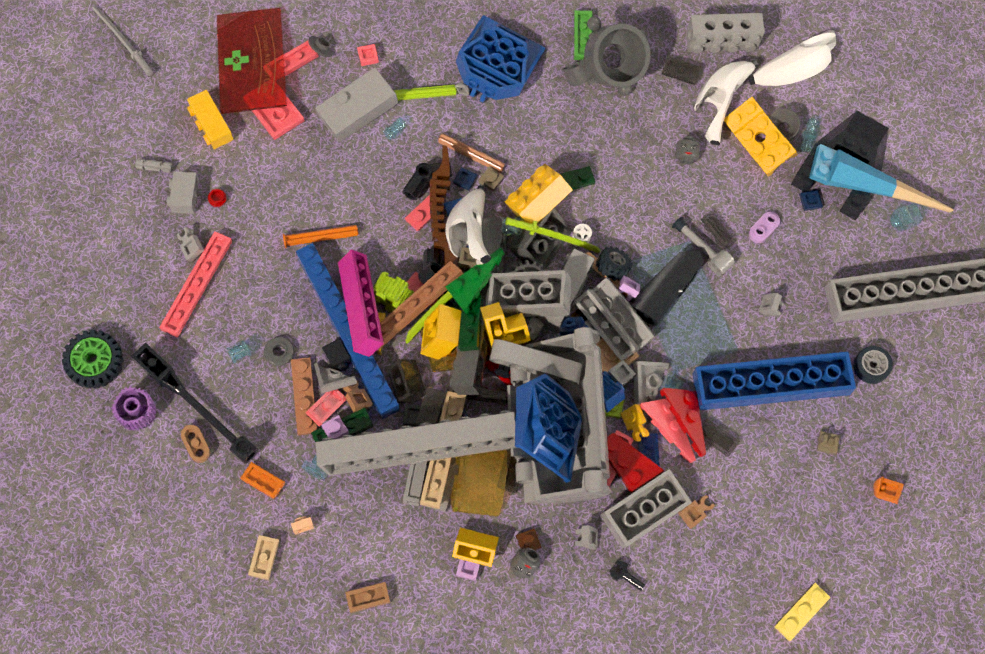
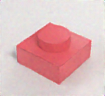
[357,44,379,66]

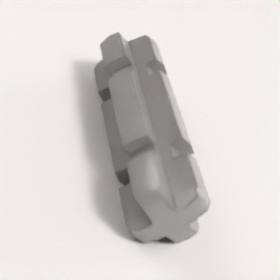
[135,158,173,173]

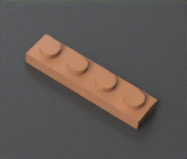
[291,357,317,436]

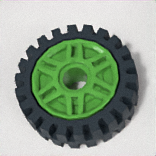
[62,330,123,389]

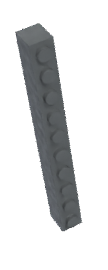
[450,217,510,395]

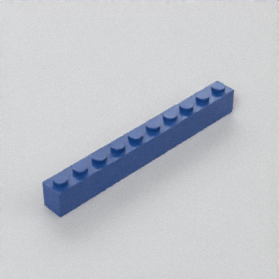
[296,243,399,419]

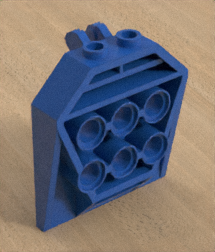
[456,15,546,103]
[515,374,582,483]

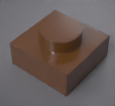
[515,528,542,550]

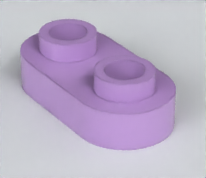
[749,212,780,243]

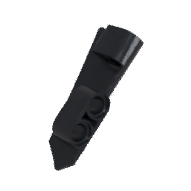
[628,250,704,326]

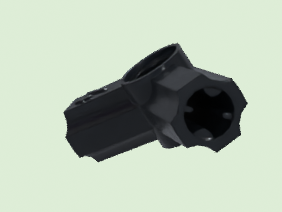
[402,162,452,200]
[418,248,447,300]

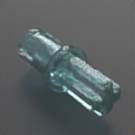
[801,118,819,153]

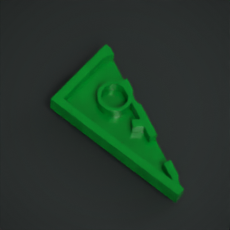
[445,248,504,314]

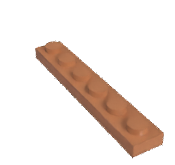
[377,261,463,351]

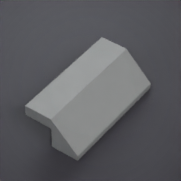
[574,277,656,361]

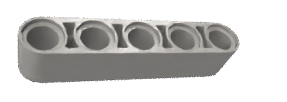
[490,340,582,385]

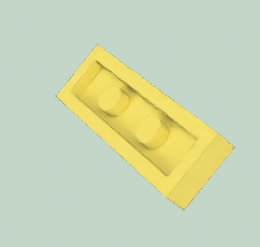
[774,583,831,641]

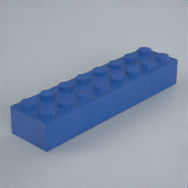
[692,352,856,411]

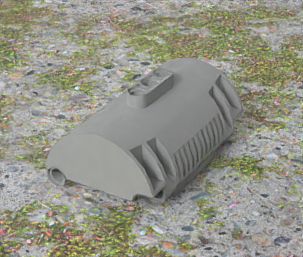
[507,327,611,504]

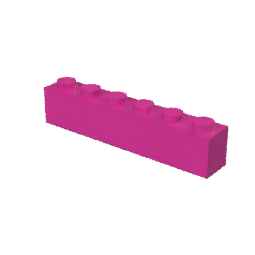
[338,249,384,357]

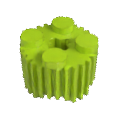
[373,271,414,313]

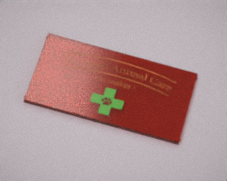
[217,8,287,114]

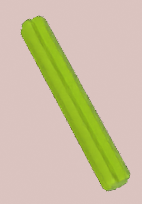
[393,85,456,101]

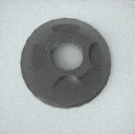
[769,109,800,141]

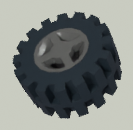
[596,246,633,281]

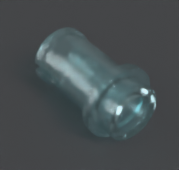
[383,117,406,140]

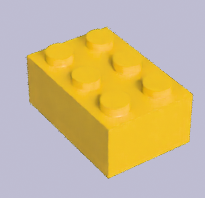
[504,163,572,224]

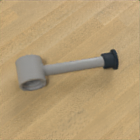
[672,216,735,276]

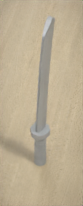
[92,6,153,76]

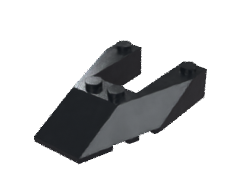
[791,111,889,220]

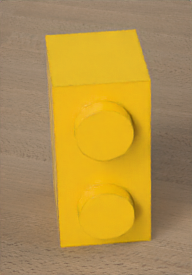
[452,527,499,567]

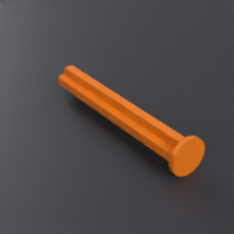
[283,225,358,248]

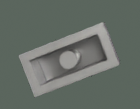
[167,171,199,214]

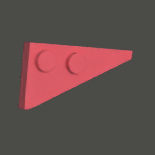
[640,398,696,463]

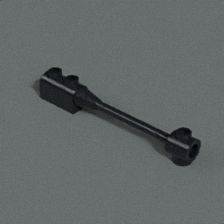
[131,343,259,464]

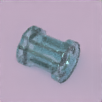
[226,340,252,363]

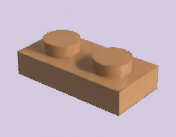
[345,582,390,613]

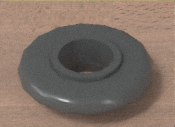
[308,36,333,57]
[264,337,295,366]

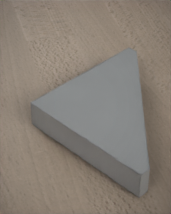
[314,363,357,393]

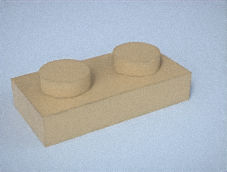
[248,535,279,580]

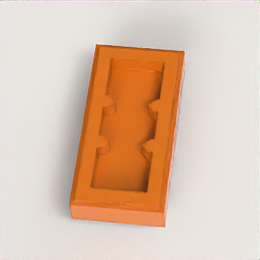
[240,462,285,500]

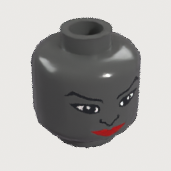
[675,136,700,164]
[510,548,540,578]

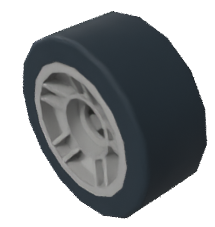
[853,346,893,384]

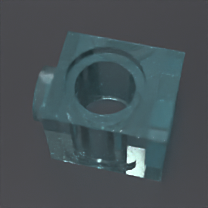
[890,203,923,232]

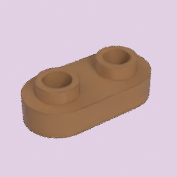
[181,425,210,463]

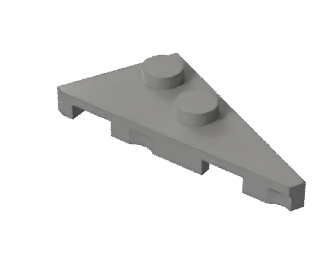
[634,361,669,425]

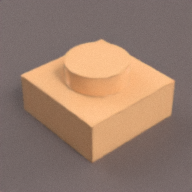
[291,516,314,535]

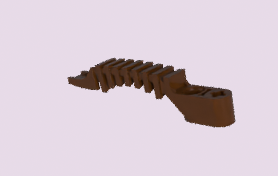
[429,145,464,274]

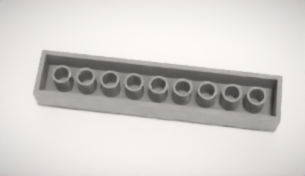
[825,258,985,323]
[316,410,519,476]

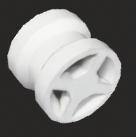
[572,224,592,243]

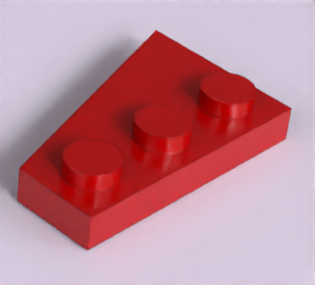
[607,433,665,493]

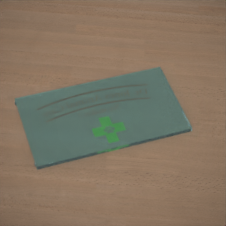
[631,241,738,373]

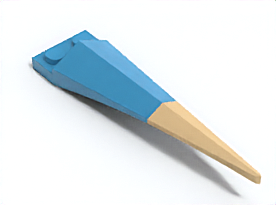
[809,144,954,213]

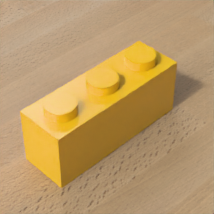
[187,90,233,149]

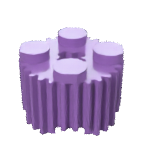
[111,386,156,431]

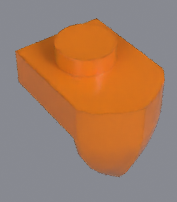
[873,476,904,504]

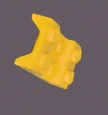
[724,97,798,177]

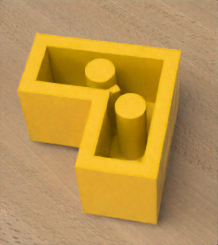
[480,302,531,348]

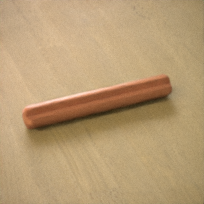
[438,133,505,173]

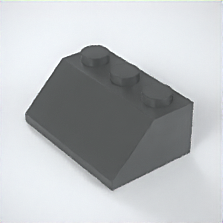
[508,208,573,270]

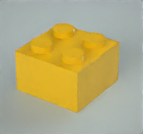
[420,304,461,361]

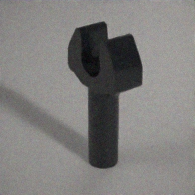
[609,561,645,591]

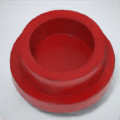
[208,189,227,207]

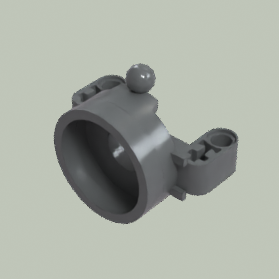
[562,16,651,96]

